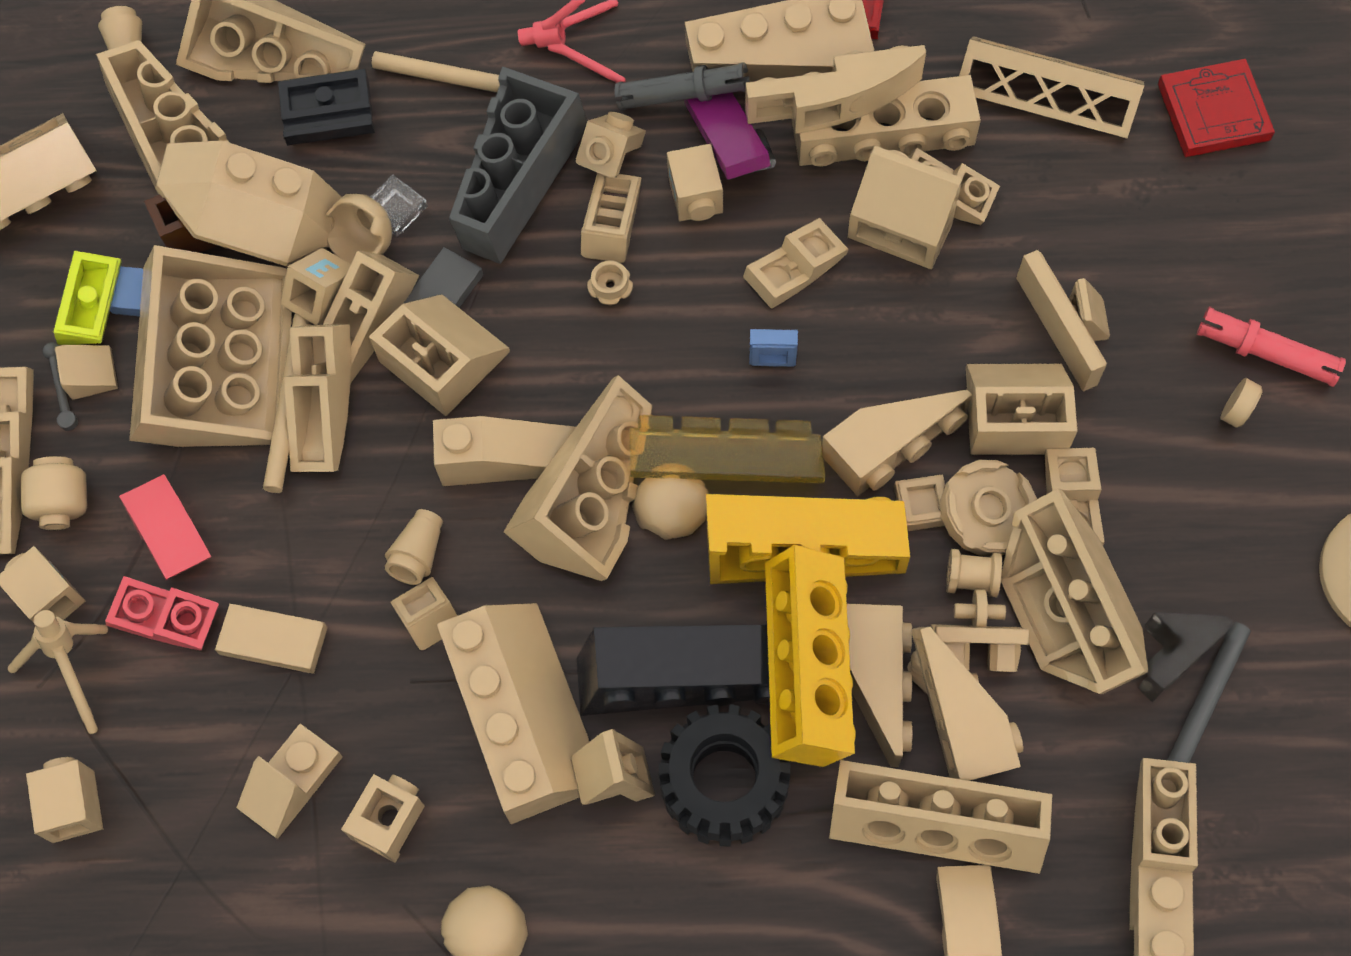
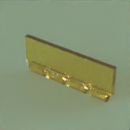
[629,415,825,483]

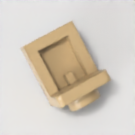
[576,112,646,178]

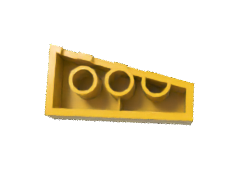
[706,494,910,584]

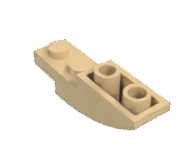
[745,45,926,134]
[1129,758,1198,956]

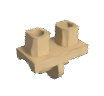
[931,589,1029,672]

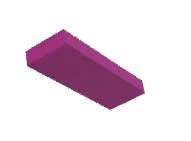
[684,93,770,180]

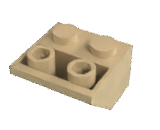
[847,146,963,270]
[369,294,510,416]
[966,364,1078,455]

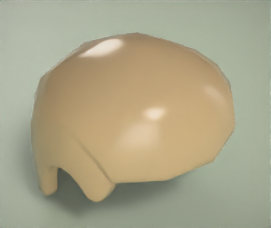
[326,194,392,264]
[632,466,709,540]
[441,886,528,956]

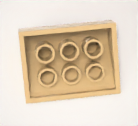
[129,245,292,447]

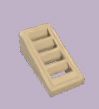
[581,173,642,263]

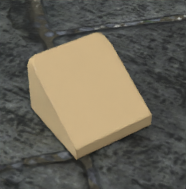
[1069,278,1110,341]
[55,345,118,400]
[390,577,458,650]

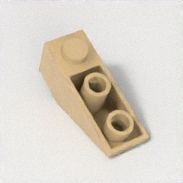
[821,390,972,497]
[847,604,912,767]

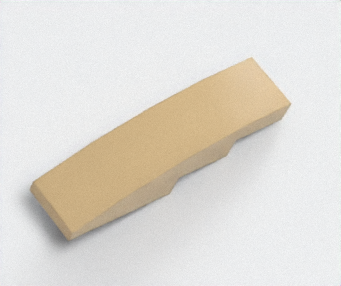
[0,367,34,554]

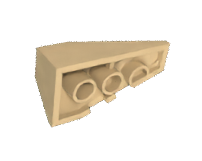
[176,0,366,83]
[504,375,652,581]

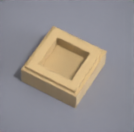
[894,474,945,531]

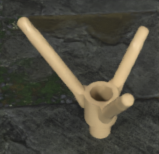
[8,610,108,734]

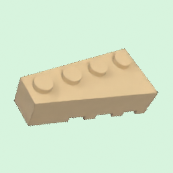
[684,0,874,82]
[96,40,230,195]

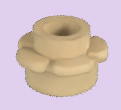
[587,261,633,305]

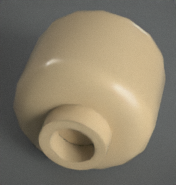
[21,456,87,530]

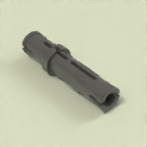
[614,62,750,111]

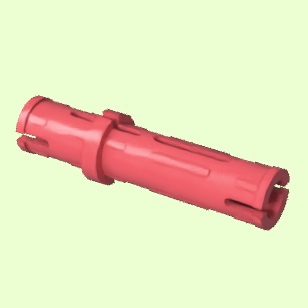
[1197,306,1346,387]

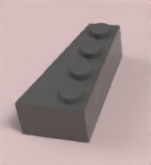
[449,66,587,264]

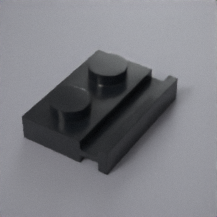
[278,69,375,146]

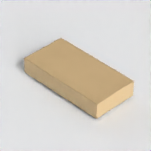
[215,604,328,674]

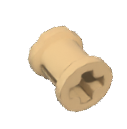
[946,549,1002,598]

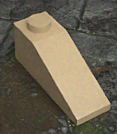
[323,250,419,384]
[433,416,576,486]
[911,627,1023,781]

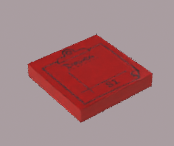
[1158,59,1275,157]

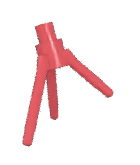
[518,0,626,83]

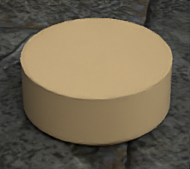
[1220,378,1262,428]

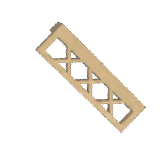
[959,36,1145,138]

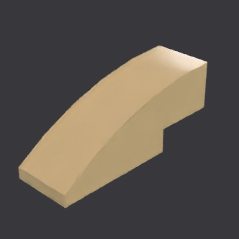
[284,324,351,472]

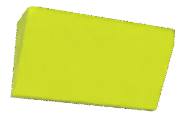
[53,251,122,345]

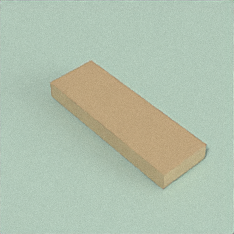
[1016,250,1107,391]

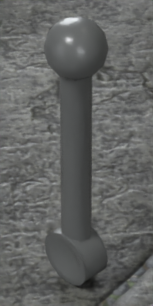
[42,342,78,431]

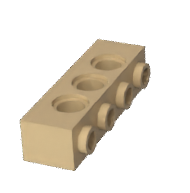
[792,75,981,167]
[829,760,1052,874]

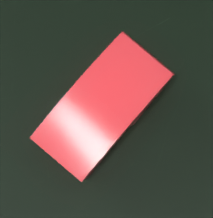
[119,474,211,581]
[105,576,219,651]

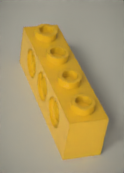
[765,545,856,767]

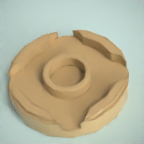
[940,460,1037,557]

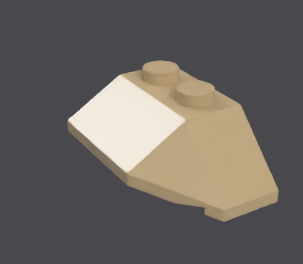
[155,140,341,266]
[1001,488,1148,694]

